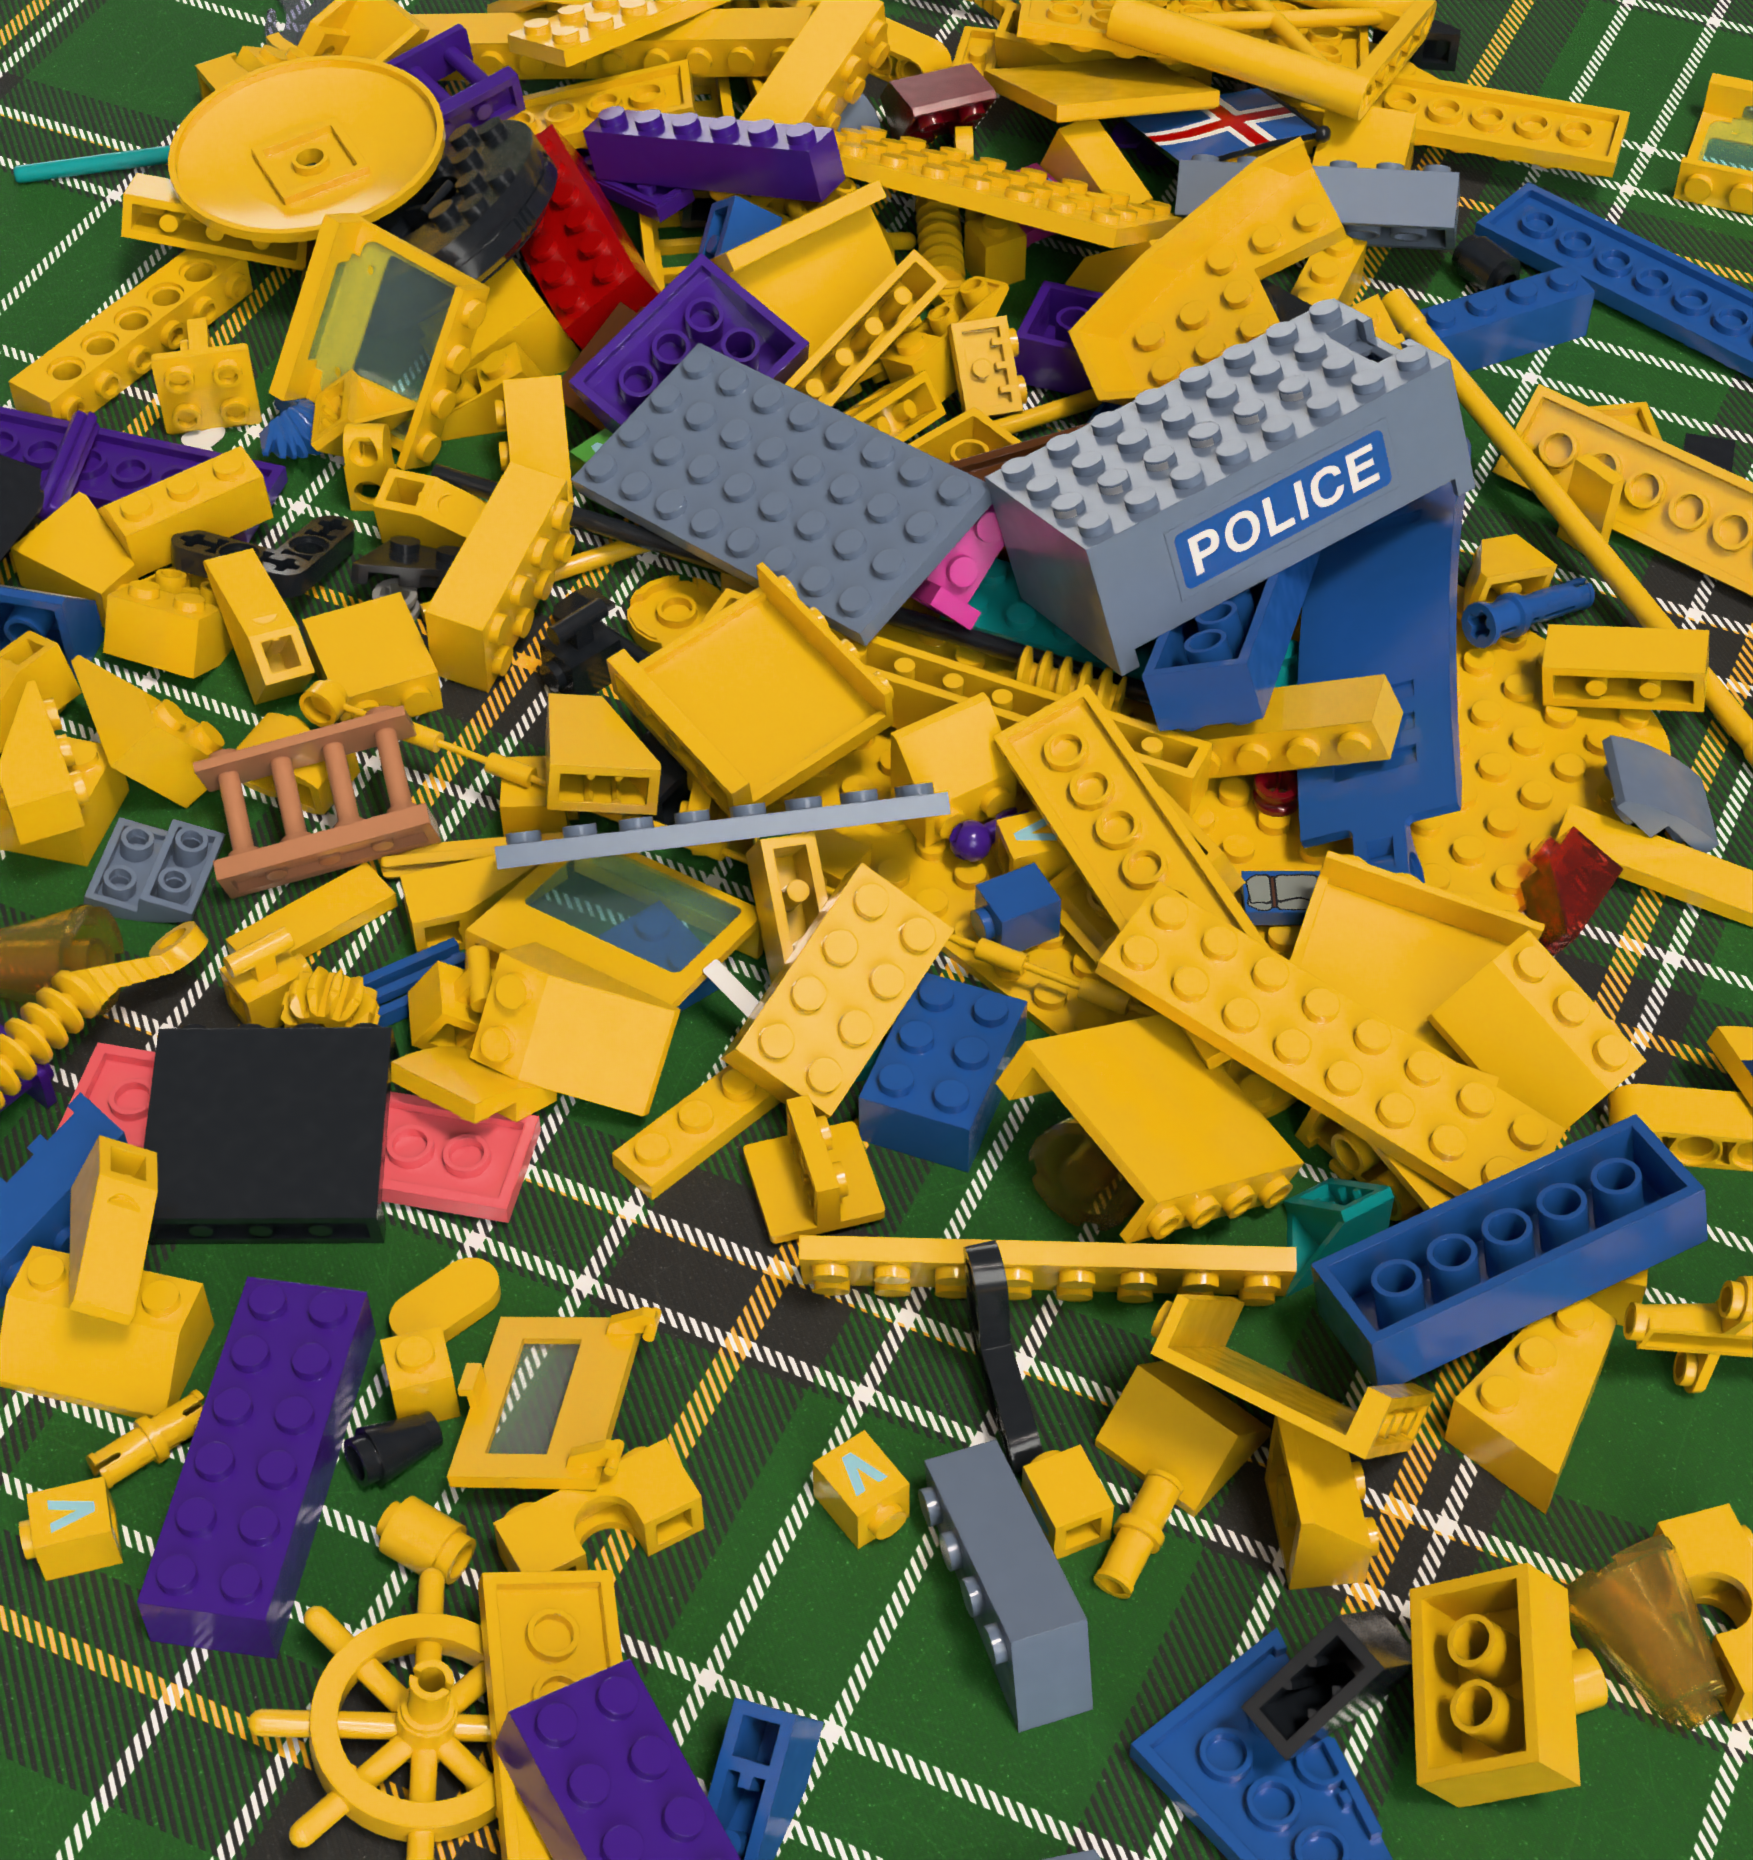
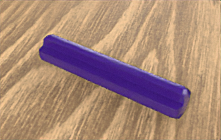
[37,410,100,521]

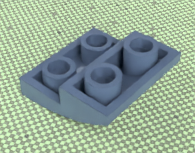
[1602,735,1719,853]
[83,817,225,923]

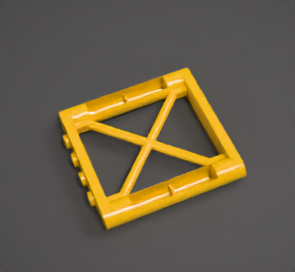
[1106,0,1437,120]

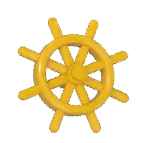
[248,1567,498,1860]

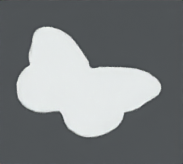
[181,427,225,451]

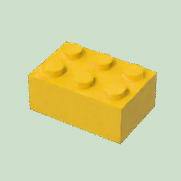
[1409,1563,1581,1808]

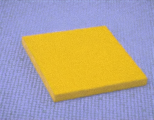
[983,56,1220,123]

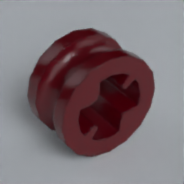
[1252,770,1299,817]

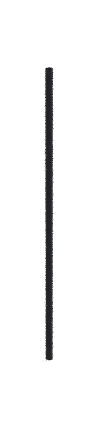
[431,464,1151,705]

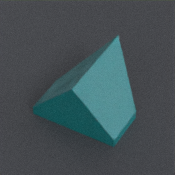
[1283,1177,1394,1297]

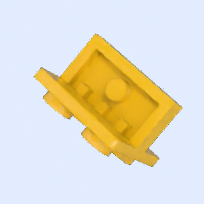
[151,317,262,435]
[743,1095,885,1244]

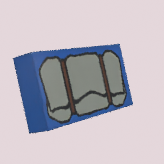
[1240,871,1320,925]

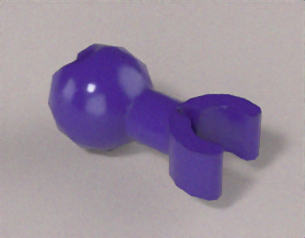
[949,807,1029,862]

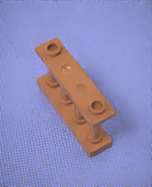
[193,705,441,899]

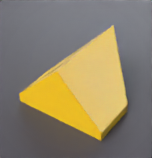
[311,369,417,457]

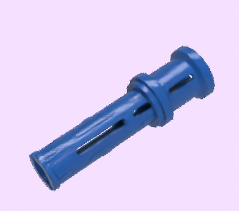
[1461,577,1595,648]

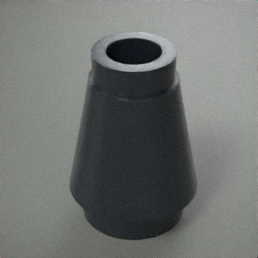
[344,1411,443,1487]

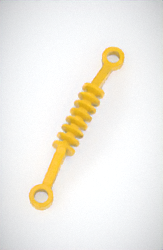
[915,126,974,307]
[0,921,208,1110]

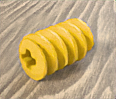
[1012,645,1127,713]

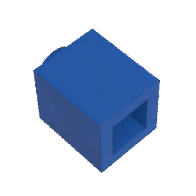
[970,862,1061,952]

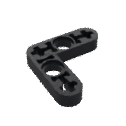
[171,515,355,598]
[963,1240,1043,1474]

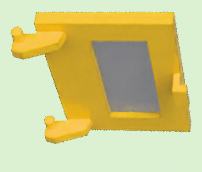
[447,1307,662,1490]

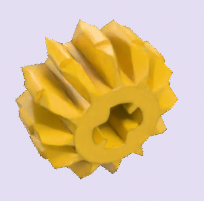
[281,966,380,1028]

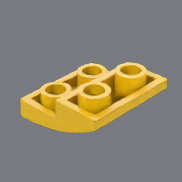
[391,1046,557,1124]

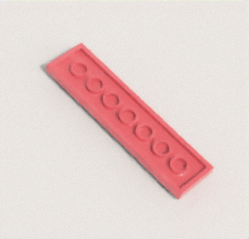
[56,1043,541,1223]

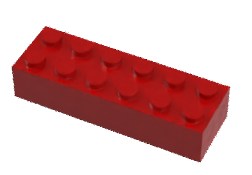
[520,124,661,350]

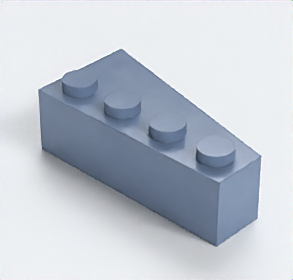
[918,1439,1093,1733]

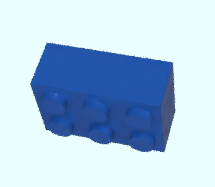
[859,972,1027,1173]

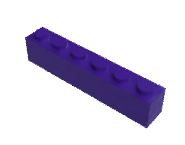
[583,106,846,202]

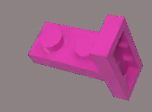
[910,504,1005,630]

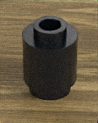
[1452,234,1521,291]

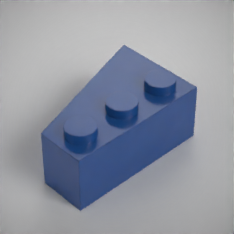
[0,1092,127,1308]

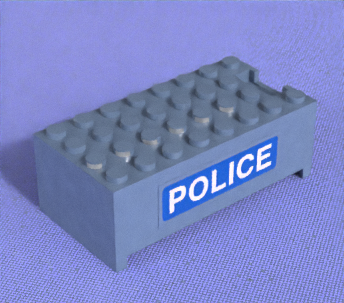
[985,298,1476,676]

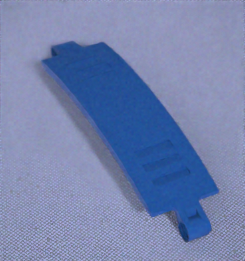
[1297,438,1471,883]

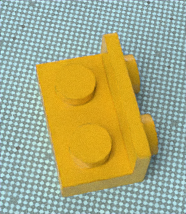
[947,315,1027,418]

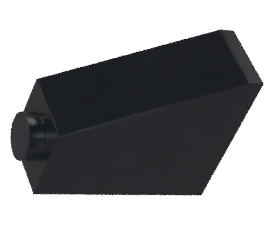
[1241,1609,1413,1761]

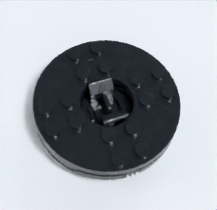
[300,117,558,336]

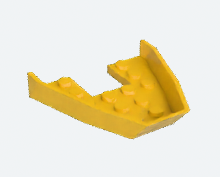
[1068,136,1405,406]

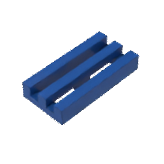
[361,937,465,1027]

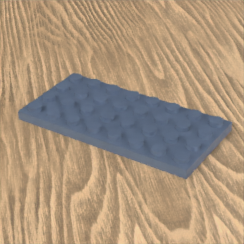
[570,343,993,647]

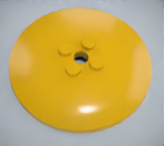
[168,56,446,243]

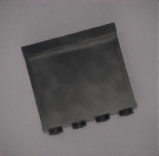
[144,1023,400,1245]

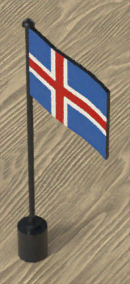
[1122,80,1331,166]

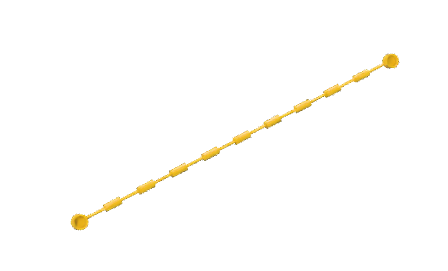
[299,679,1306,1104]

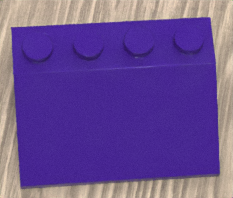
[569,253,809,434]

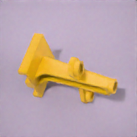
[1623,1276,1753,1393]

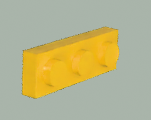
[612,1065,781,1200]

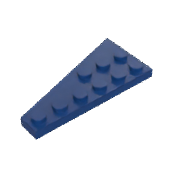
[1129,1627,1393,1860]

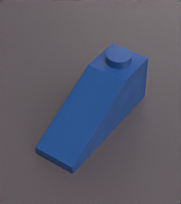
[707,1698,824,1860]

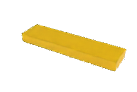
[1551,803,1753,927]

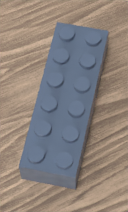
[1175,154,1460,251]

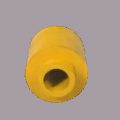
[376,1496,476,1585]

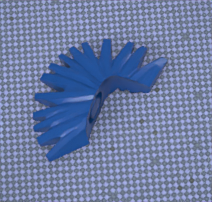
[259,397,323,459]

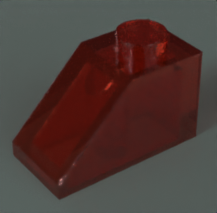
[1520,826,1623,956]

